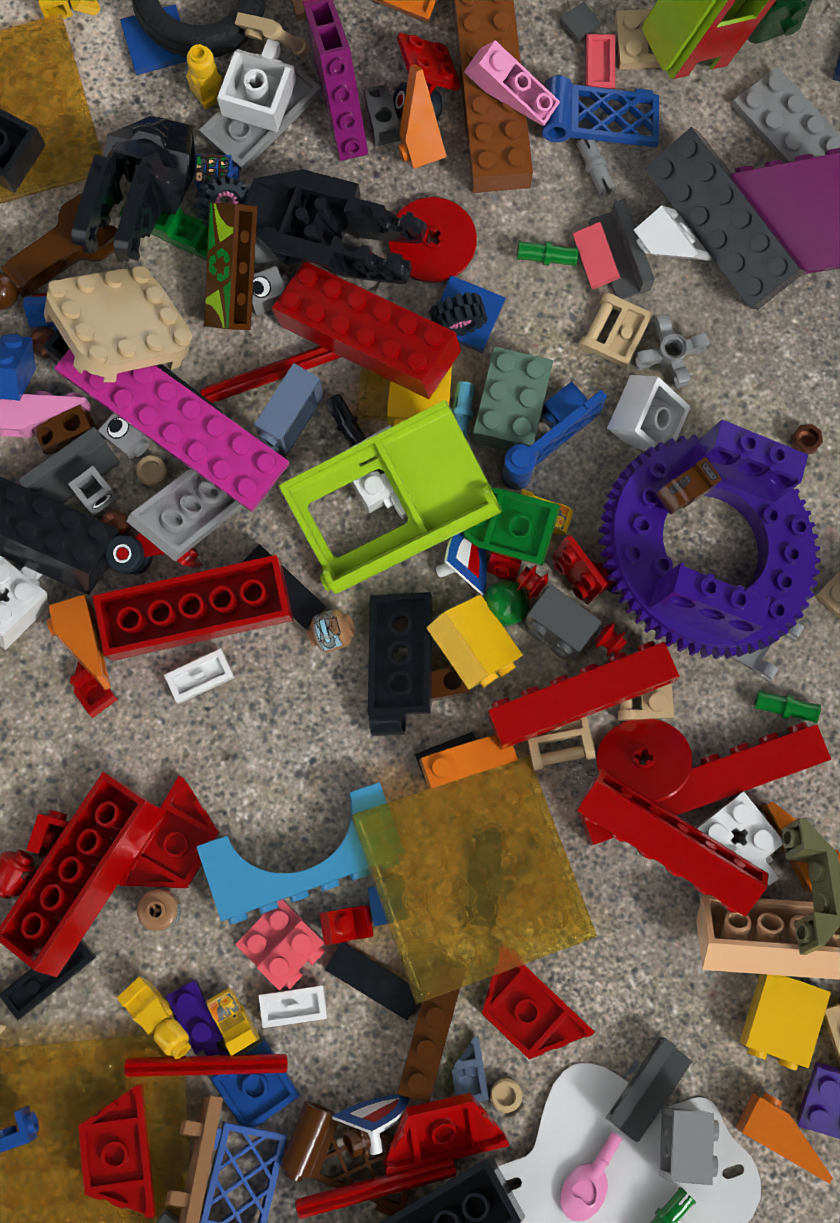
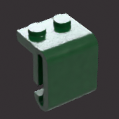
[747,0,813,44]

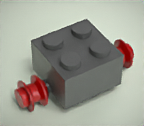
[516,565,627,660]

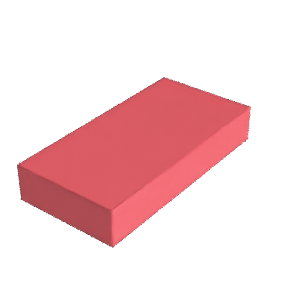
[585,34,615,89]
[572,222,621,290]

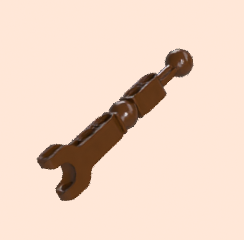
[0,193,118,310]

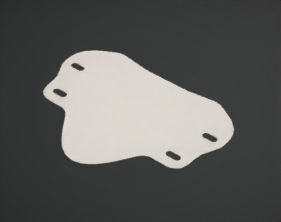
[498,1063,761,1223]

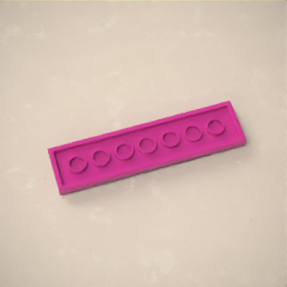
[54,349,289,513]

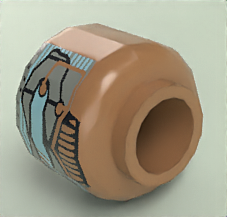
[307,608,356,653]
[137,889,182,932]

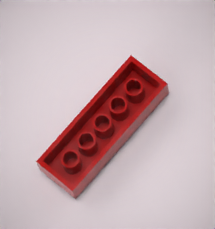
[272,262,461,399]
[93,555,294,661]
[0,772,166,977]

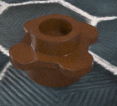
[343,1126,371,1159]

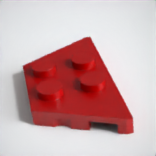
[118,776,220,888]
[481,944,595,1060]
[78,1083,157,1218]
[383,1093,509,1175]

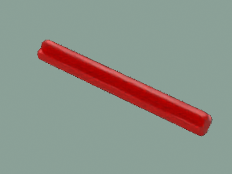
[200,346,341,403]
[124,1054,288,1077]
[295,1159,456,1219]

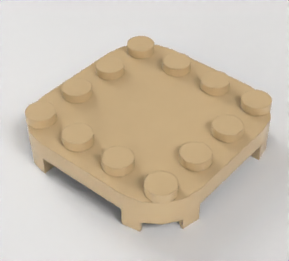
[44,266,192,383]

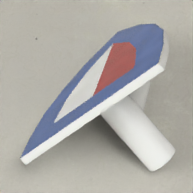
[436,532,487,595]
[331,1094,410,1155]

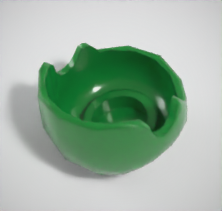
[482,580,529,627]

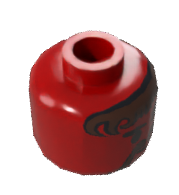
[0,849,36,899]

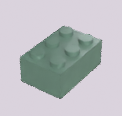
[472,347,553,451]

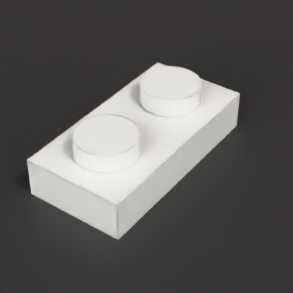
[164,648,235,704]
[259,985,328,1028]

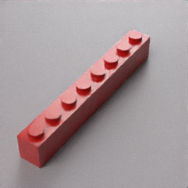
[577,721,832,846]

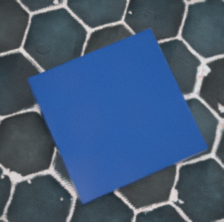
[120,4,187,75]
[440,276,506,353]
[210,1040,301,1127]

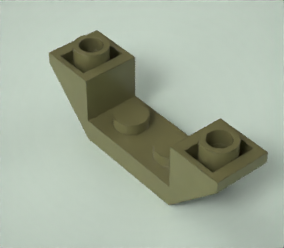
[782,818,840,955]

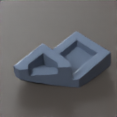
[451,1036,489,1102]

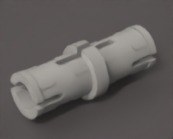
[576,139,616,198]

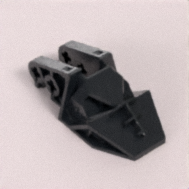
[71,116,196,263]
[243,169,427,284]

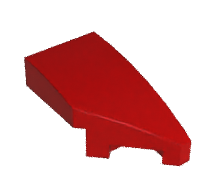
[70,661,118,718]

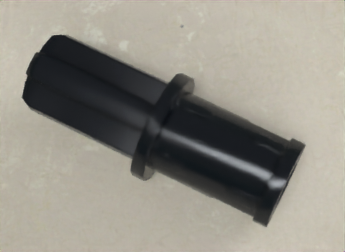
[326,394,366,447]

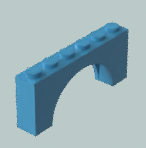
[196,782,405,925]

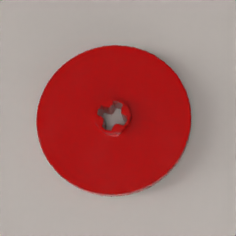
[389,197,477,283]
[596,719,692,803]

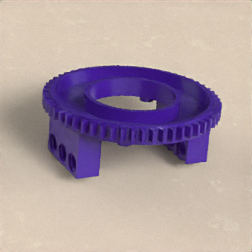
[599,419,821,659]

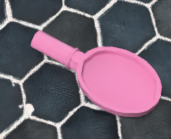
[560,1131,623,1222]

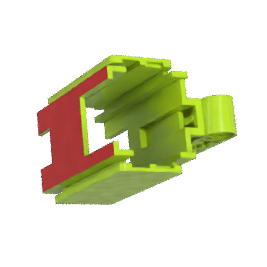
[642,0,776,79]

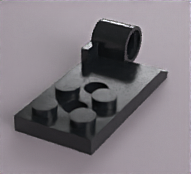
[367,592,433,736]

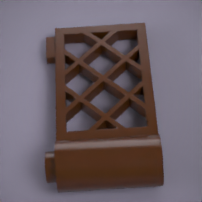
[280,1101,411,1216]

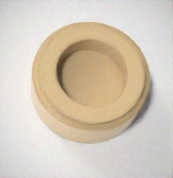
[136,455,168,487]
[490,1078,522,1113]

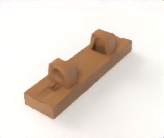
[165,1095,223,1223]

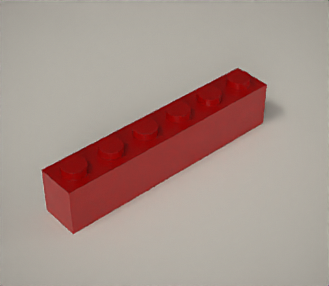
[487,641,680,750]
[577,769,769,917]

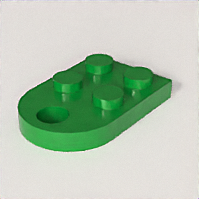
[463,487,561,566]

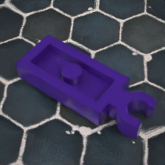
[166,980,230,1056]

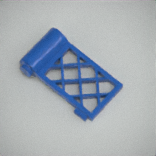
[542,75,659,148]
[502,390,607,490]
[199,1121,287,1223]

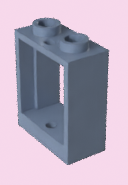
[254,363,324,456]

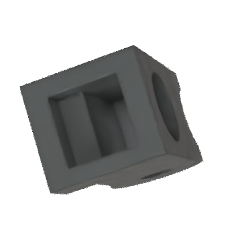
[363,84,401,147]

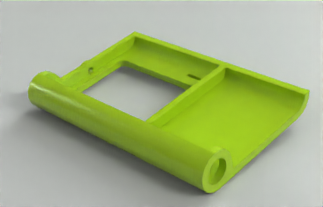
[278,400,502,594]

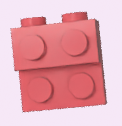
[235,900,325,991]

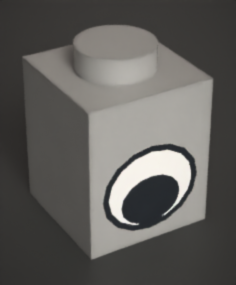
[252,266,289,316]
[98,413,150,461]
[68,466,118,516]

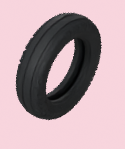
[132,0,266,58]

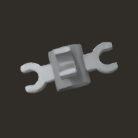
[634,314,710,389]

